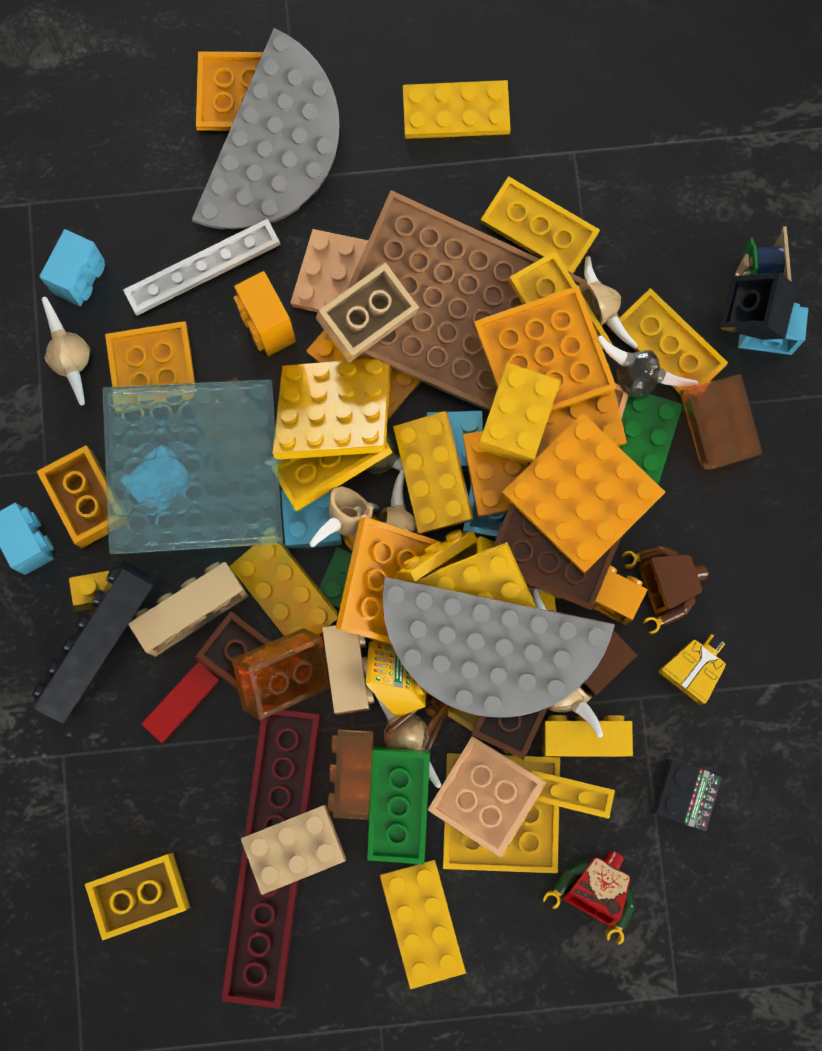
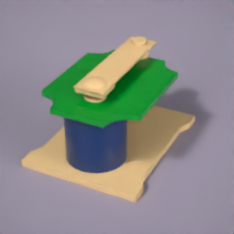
[735,226,792,281]

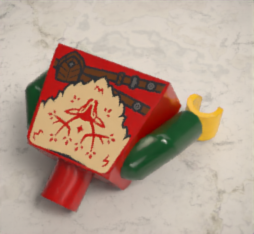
[543,851,635,945]

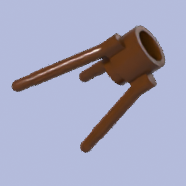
[386,694,451,750]

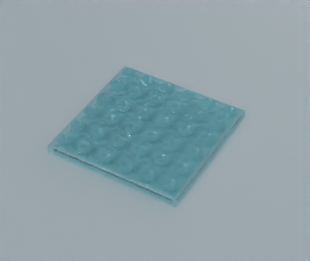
[103,379,283,554]

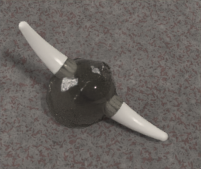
[598,336,698,398]

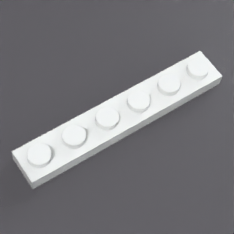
[123,219,280,316]

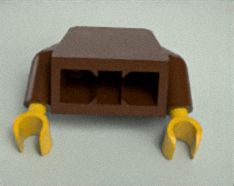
[621,546,708,634]

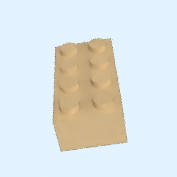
[128,562,249,657]

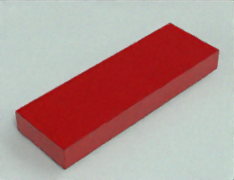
[141,662,220,743]

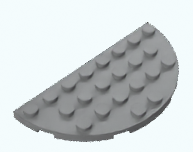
[192,28,339,230]
[383,577,614,717]

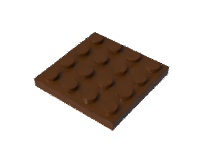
[492,462,621,612]

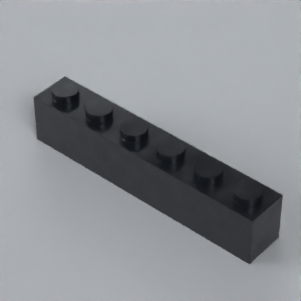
[32,560,153,723]

